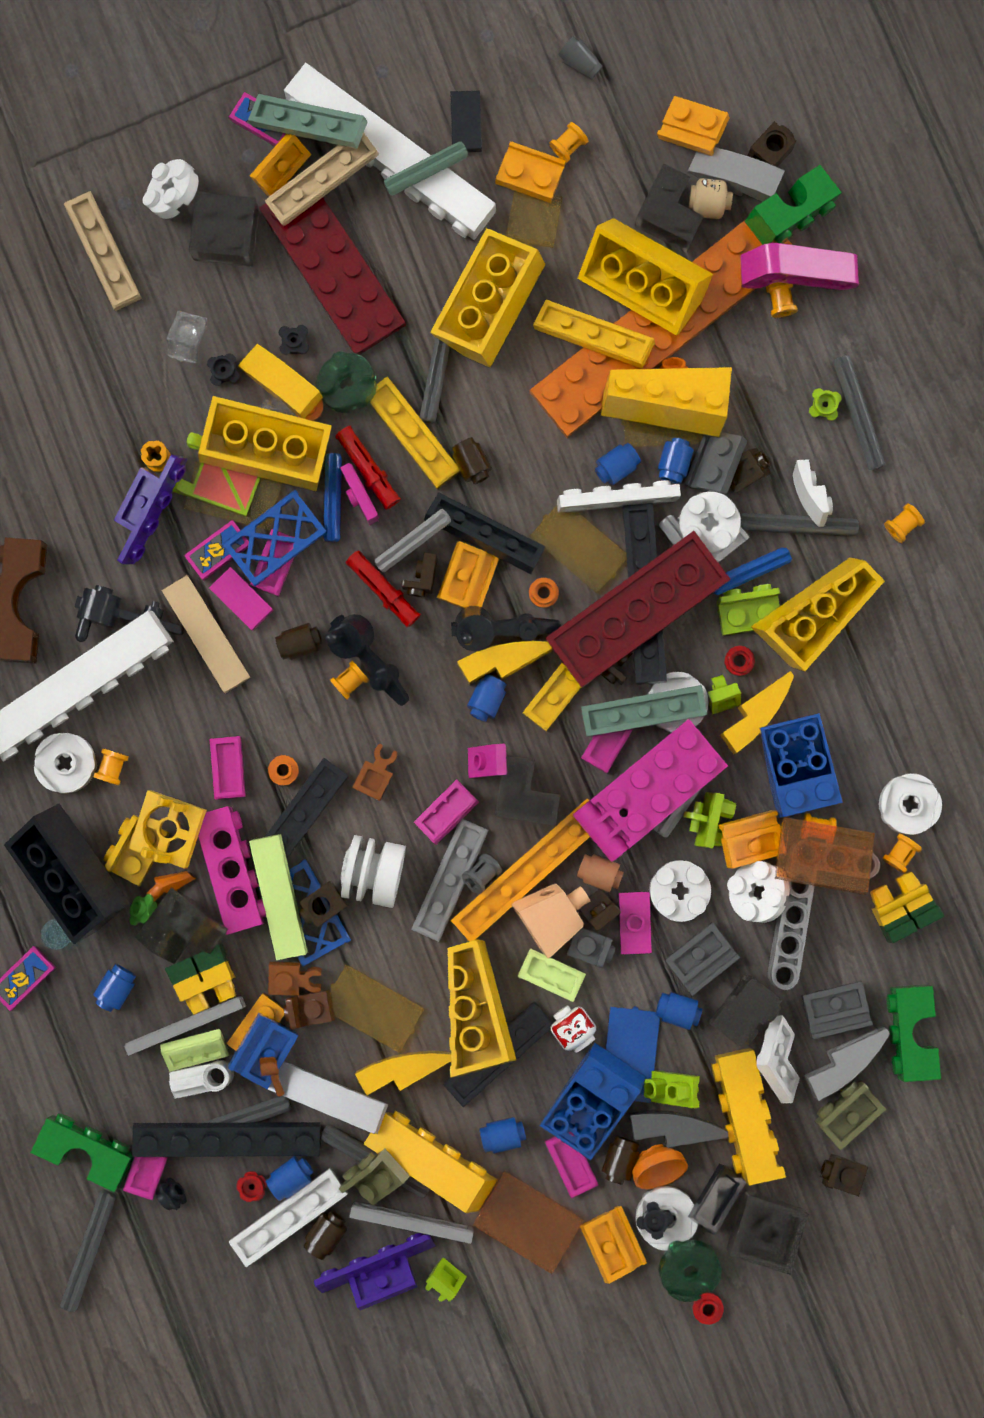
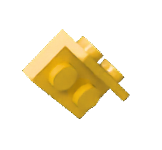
[103,815,169,886]

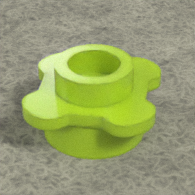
[809,388,842,421]

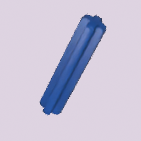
[323,453,342,542]
[713,548,792,595]

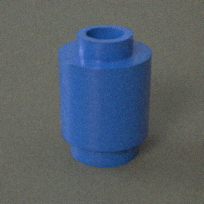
[657,437,694,484]
[595,443,641,485]
[467,674,507,722]
[93,964,136,1012]
[655,992,703,1030]
[479,1117,526,1154]
[266,1156,314,1201]

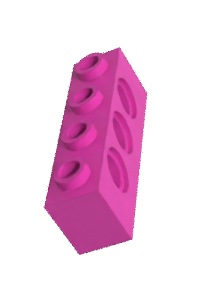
[198,806,266,935]

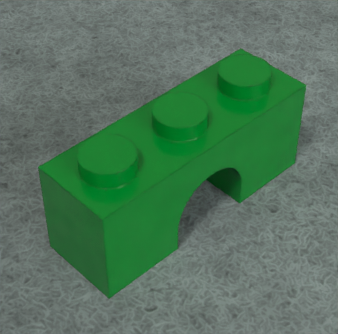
[745,165,842,245]
[886,984,941,1082]
[30,1113,134,1192]

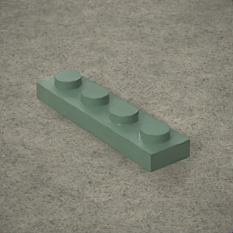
[248,94,368,149]
[581,685,707,737]

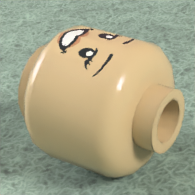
[688,178,733,219]

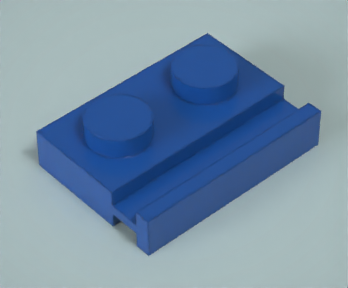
[228,1013,298,1089]

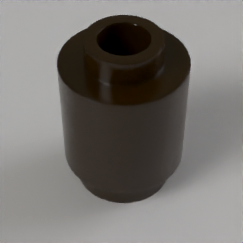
[452,437,492,485]
[275,623,322,660]
[601,1136,640,1185]
[303,1211,347,1260]

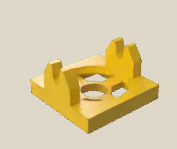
[129,790,207,869]

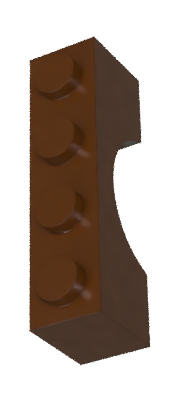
[0,537,47,664]

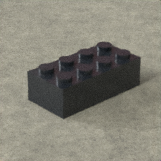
[4,803,130,945]

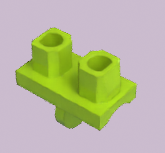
[683,792,736,848]
[644,1070,700,1108]

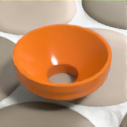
[632,1144,688,1190]

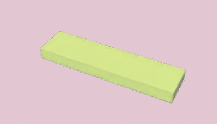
[249,834,308,960]

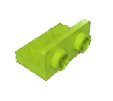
[716,584,780,636]

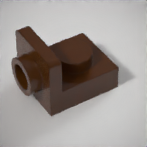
[284,990,335,1029]

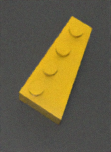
[601,367,732,437]
[751,558,885,671]
[448,940,516,1078]
[711,1048,786,1186]
[364,1110,498,1213]

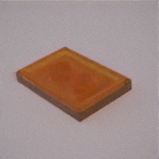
[774,817,875,895]
[473,1171,584,1274]

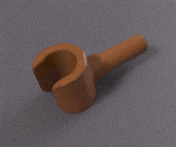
[259,1056,284,1096]

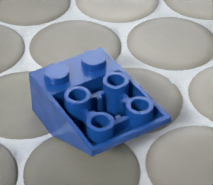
[760,713,843,818]
[540,1042,645,1160]

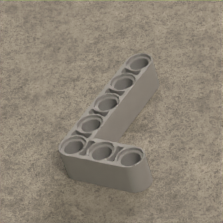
[768,841,880,990]

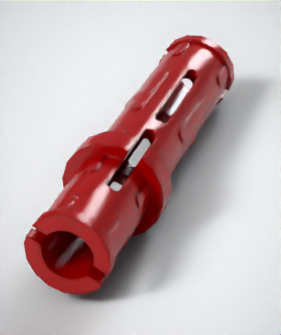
[335,426,401,510]
[345,550,421,628]

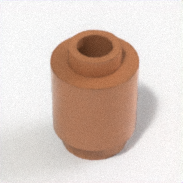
[577,854,624,893]

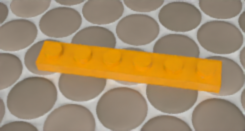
[451,799,590,942]

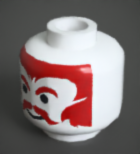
[551,1005,596,1053]

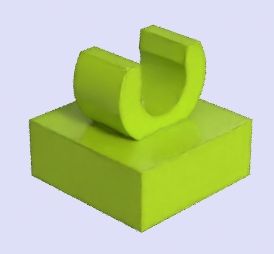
[708,675,741,715]
[425,1258,467,1302]

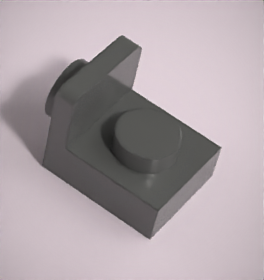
[566,928,615,968]

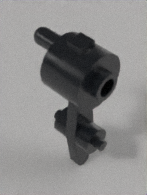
[74,585,184,642]
[451,606,561,651]
[325,614,409,706]

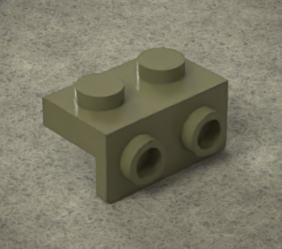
[814,1080,886,1151]

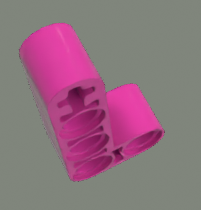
[740,243,859,290]

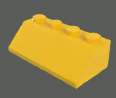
[577,218,713,335]
[430,228,546,367]
[198,396,332,491]

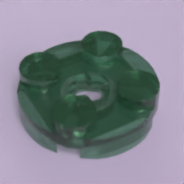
[315,351,377,413]
[658,1240,722,1302]

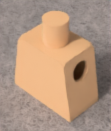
[512,884,591,958]

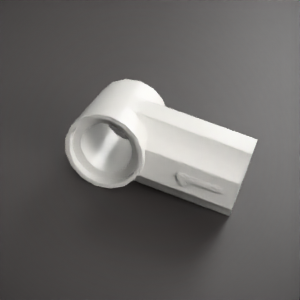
[169,1060,234,1099]

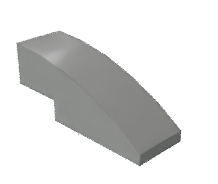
[687,147,785,202]
[804,1026,890,1101]

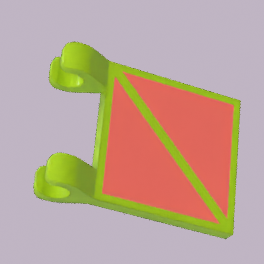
[172,432,261,517]

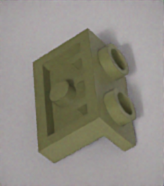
[338,1149,410,1206]

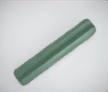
[384,141,468,195]

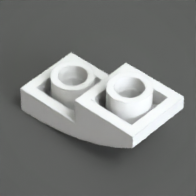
[793,460,833,527]

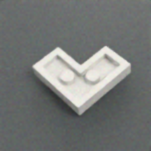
[756,1015,800,1103]

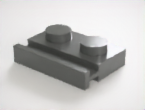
[685,432,747,496]
[664,922,740,996]
[801,981,873,1039]

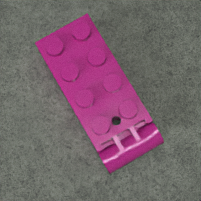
[573,719,728,862]

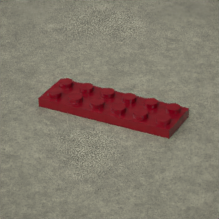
[259,197,406,357]
[545,531,730,689]

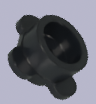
[278,325,309,355]
[207,353,240,386]
[156,1177,187,1210]
[636,1202,674,1240]

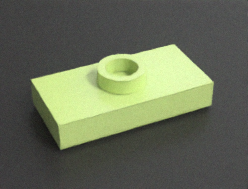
[518,948,586,1002]
[160,1029,229,1072]

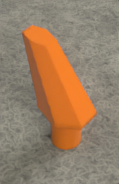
[146,871,196,902]

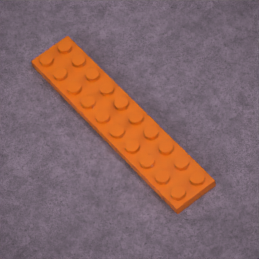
[529,220,792,438]

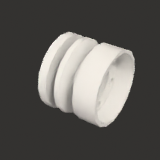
[340,835,406,908]

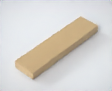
[264,133,379,227]
[64,191,142,311]
[162,575,251,694]

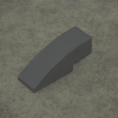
[629,1110,729,1148]

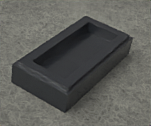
[450,90,482,152]
[688,1164,747,1235]

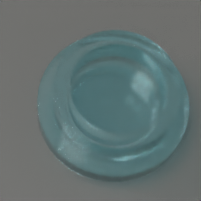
[41,919,70,950]

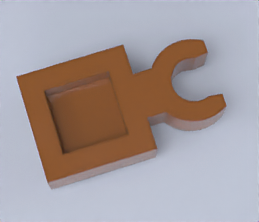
[352,744,398,801]
[268,962,322,996]

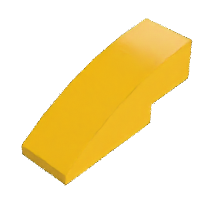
[238,344,323,419]
[457,641,553,685]
[720,671,794,755]
[355,1051,451,1095]

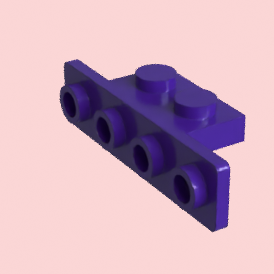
[114,454,188,564]
[314,1233,436,1311]

